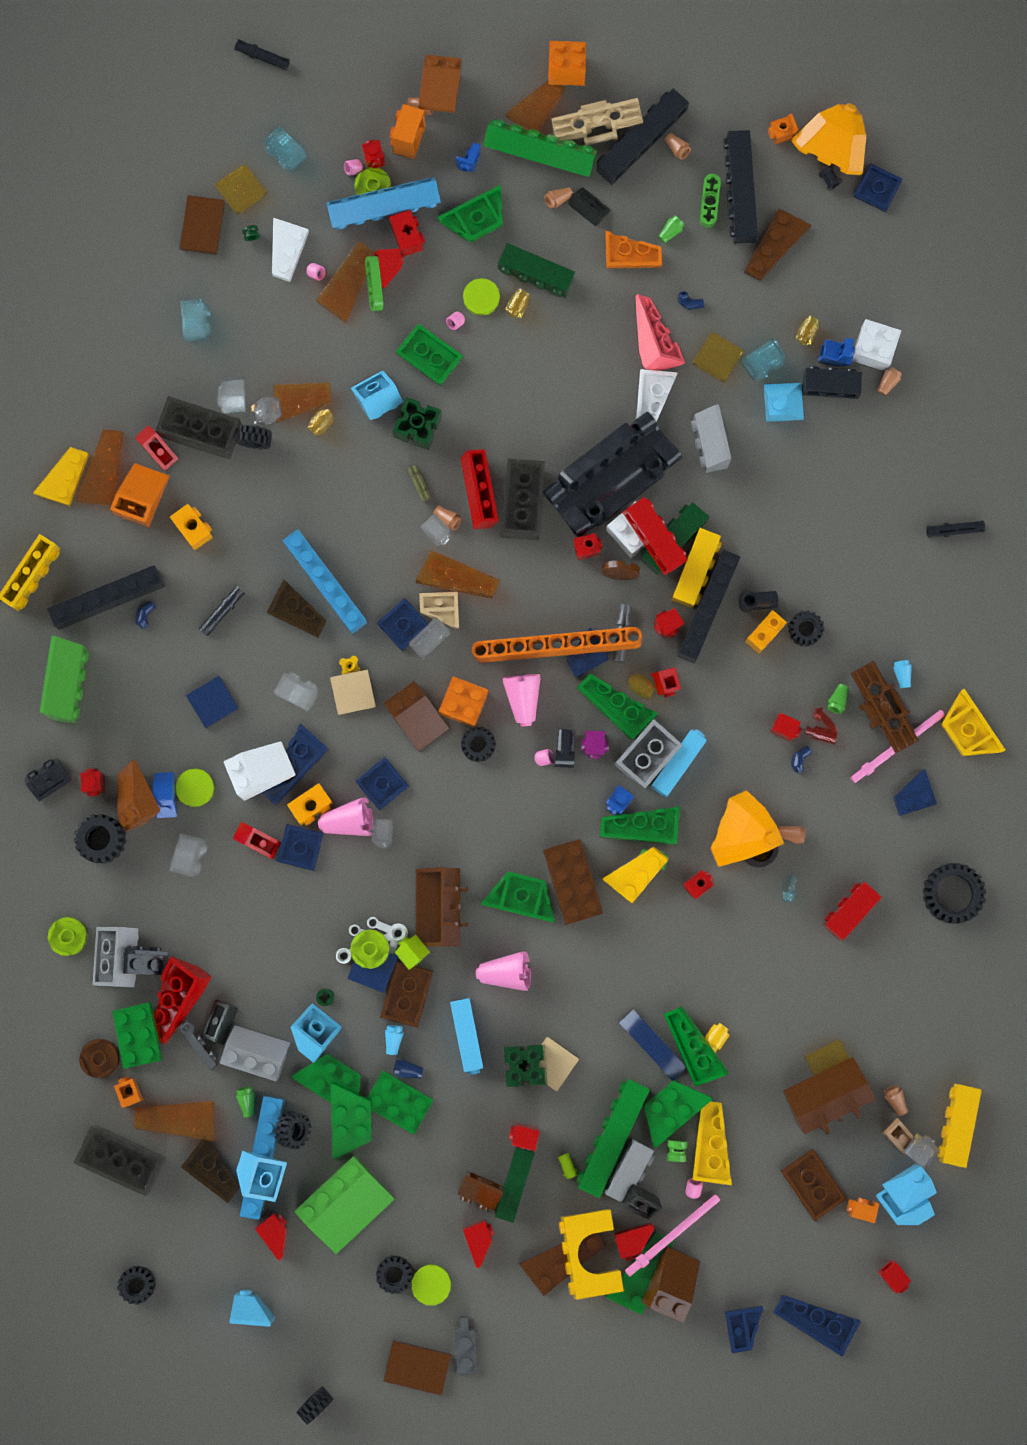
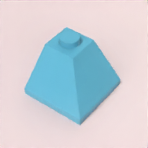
[764,383,804,422]
[291,1003,342,1063]
[236,1151,287,1202]
[882,1164,937,1214]
[876,1190,935,1225]
[229,1290,275,1327]

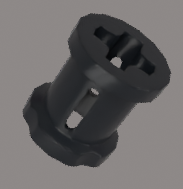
[819,165,842,191]

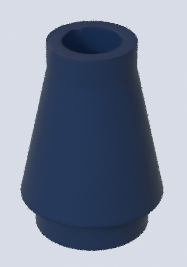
[393,1059,423,1079]

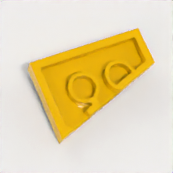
[33,447,89,507]
[602,847,669,903]

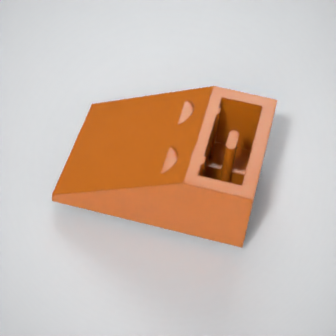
[110,463,170,528]

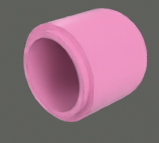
[344,159,363,176]
[307,263,326,281]
[446,312,465,330]
[534,749,554,766]
[685,1178,703,1199]

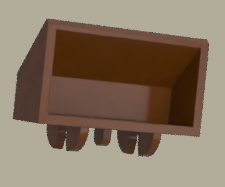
[415,867,468,947]
[783,1057,875,1135]

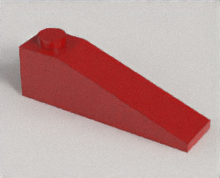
[154,957,212,1044]

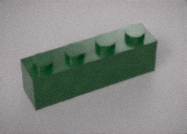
[498,243,575,298]
[641,502,709,575]

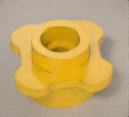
[339,656,360,675]

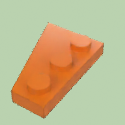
[605,230,662,269]

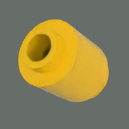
[704,1023,730,1053]

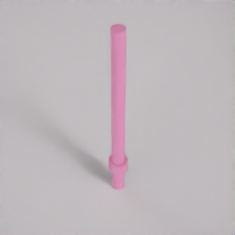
[850,710,945,783]
[625,1194,720,1277]

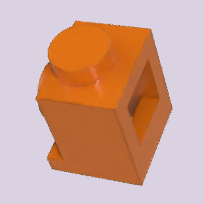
[768,113,798,145]
[114,1076,144,1108]
[847,1197,879,1223]

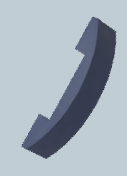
[619,1010,686,1081]

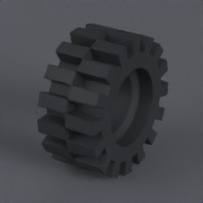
[236,425,272,450]
[788,610,824,647]
[461,726,496,762]
[274,1111,311,1149]
[376,1255,413,1294]
[117,1266,156,1305]
[296,1386,334,1425]

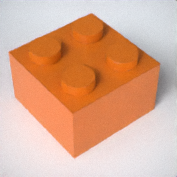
[548,41,586,86]
[389,104,426,159]
[439,676,489,728]

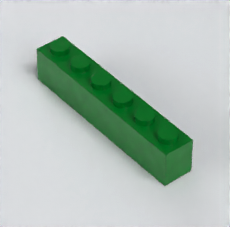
[483,119,597,177]
[576,1078,650,1199]

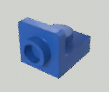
[456,142,481,172]
[605,785,634,815]

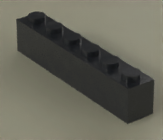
[596,88,689,185]
[723,130,758,244]
[677,549,741,664]
[47,565,165,630]

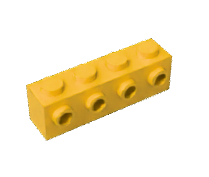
[0,534,60,612]

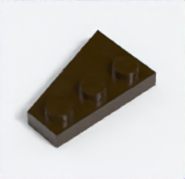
[267,579,327,638]
[181,1135,240,1203]

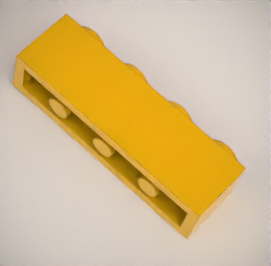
[671,528,722,609]
[937,1083,982,1168]

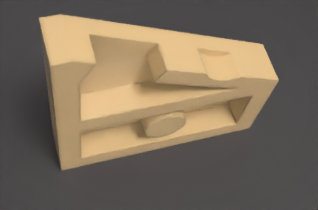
[419,592,459,629]

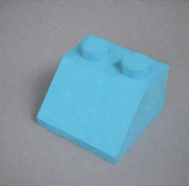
[351,370,403,420]

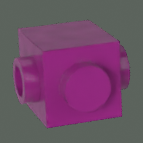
[581,730,609,759]

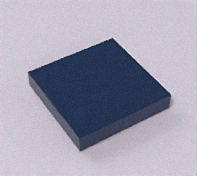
[853,163,903,212]
[376,598,430,651]
[186,676,239,728]
[355,757,409,811]
[277,824,324,871]
[347,953,398,993]

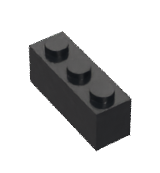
[802,366,862,399]

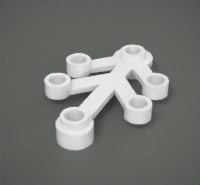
[336,917,408,964]

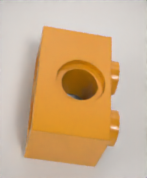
[170,504,213,551]
[745,610,787,654]
[287,783,333,826]

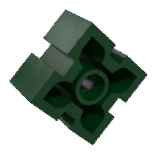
[393,397,442,450]
[504,1044,548,1087]

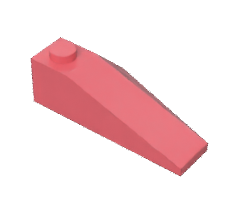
[635,294,685,371]

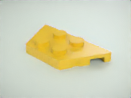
[941,689,1005,757]

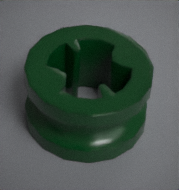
[242,225,260,241]
[316,988,334,1006]

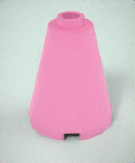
[503,674,541,726]
[318,797,374,836]
[476,951,531,991]

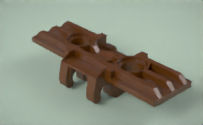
[850,661,919,754]

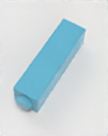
[651,729,707,798]
[450,998,484,1075]

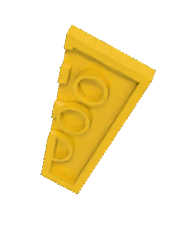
[692,1101,732,1185]

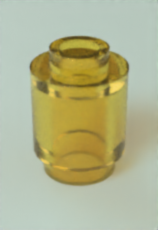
[506,289,530,318]
[795,316,820,345]
[307,409,334,437]
[627,673,656,700]

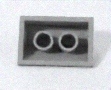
[691,404,731,473]
[614,720,683,788]
[92,927,139,987]
[220,1025,290,1081]
[604,1138,655,1202]

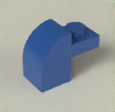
[818,338,855,367]
[153,772,177,818]

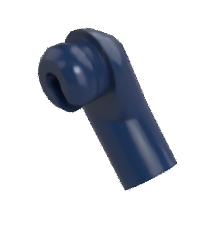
[678,291,704,310]
[135,601,156,629]
[791,746,812,773]

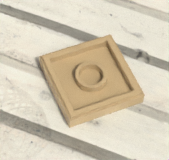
[330,669,376,715]
[525,1036,579,1092]

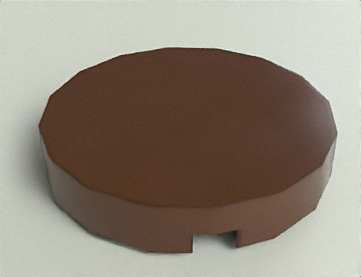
[602,561,640,580]
[79,1039,120,1078]

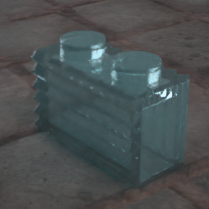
[264,126,307,172]
[181,299,211,342]
[741,338,786,381]

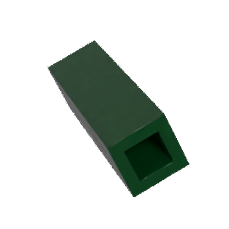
[495,1146,535,1223]

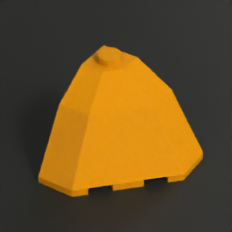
[791,103,866,175]
[711,790,784,867]

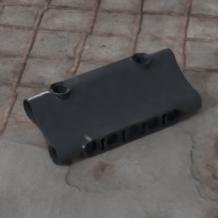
[543,411,682,537]

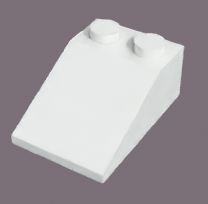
[224,741,296,801]

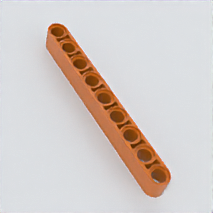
[472,627,642,663]

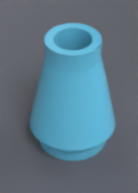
[893,660,912,688]
[385,1025,404,1055]

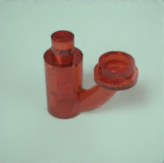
[805,707,838,745]

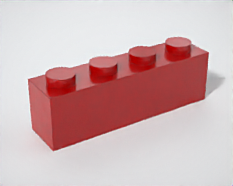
[460,449,499,530]
[622,497,688,575]

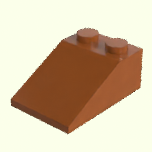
[418,55,462,113]
[117,759,161,832]

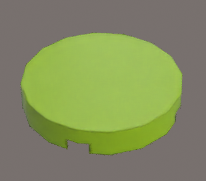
[354,167,391,195]
[463,278,500,316]
[175,769,215,807]
[47,917,88,956]
[350,929,390,969]
[411,1264,451,1306]

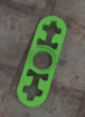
[699,174,721,228]
[365,256,383,311]

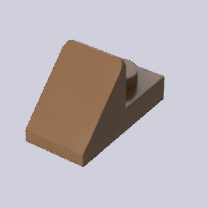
[882,1118,918,1155]

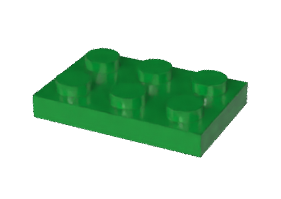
[396,323,463,387]
[112,1002,163,1069]
[367,1070,434,1135]

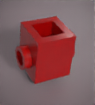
[361,140,385,169]
[573,533,603,560]
[653,608,685,638]
[80,768,105,797]
[682,870,714,900]

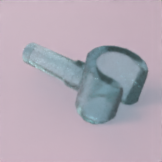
[783,875,797,902]

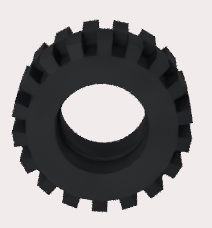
[74,814,127,864]

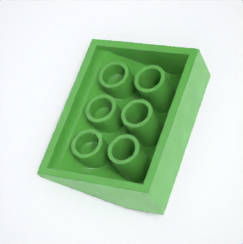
[40,636,89,723]
[294,1155,395,1254]

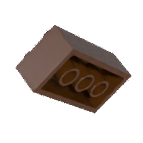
[543,839,603,926]

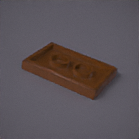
[180,195,225,255]
[380,961,434,1028]
[780,1149,847,1221]
[383,1340,451,1396]

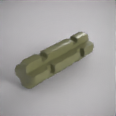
[408,465,431,501]

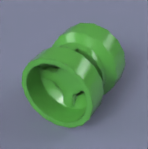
[667,1140,687,1162]

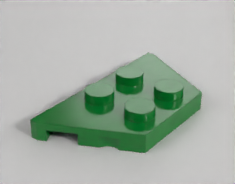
[437,185,503,243]
[481,871,554,923]
[291,1054,361,1103]
[644,1080,713,1148]
[331,1082,372,1159]

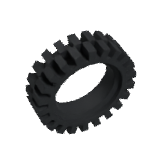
[923,863,986,924]

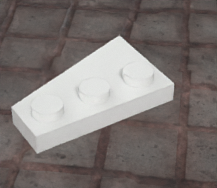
[272,218,309,282]
[636,369,677,422]

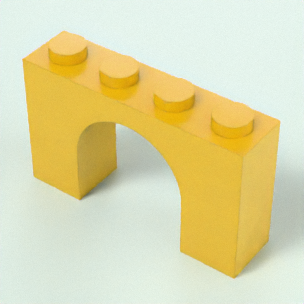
[559,1209,624,1300]

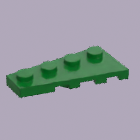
[576,674,658,741]
[600,806,680,845]
[664,1006,729,1087]
[605,1231,674,1315]

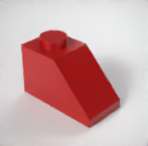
[374,248,404,289]
[135,426,178,471]
[232,822,281,859]
[255,1212,288,1261]
[463,1220,494,1268]
[614,1222,654,1261]

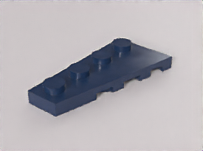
[262,723,329,805]
[772,1295,861,1357]

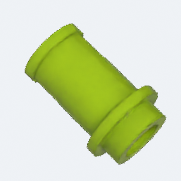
[557,1153,578,1179]

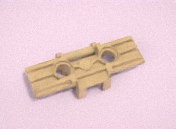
[551,98,643,145]

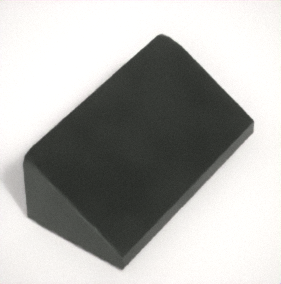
[568,187,610,226]
[202,1000,238,1045]
[621,1184,662,1219]

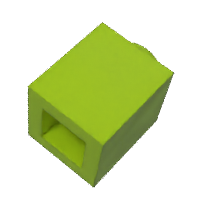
[395,934,430,970]

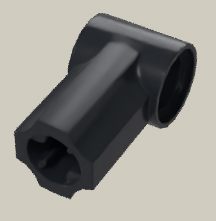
[739,591,779,612]
[555,729,575,768]

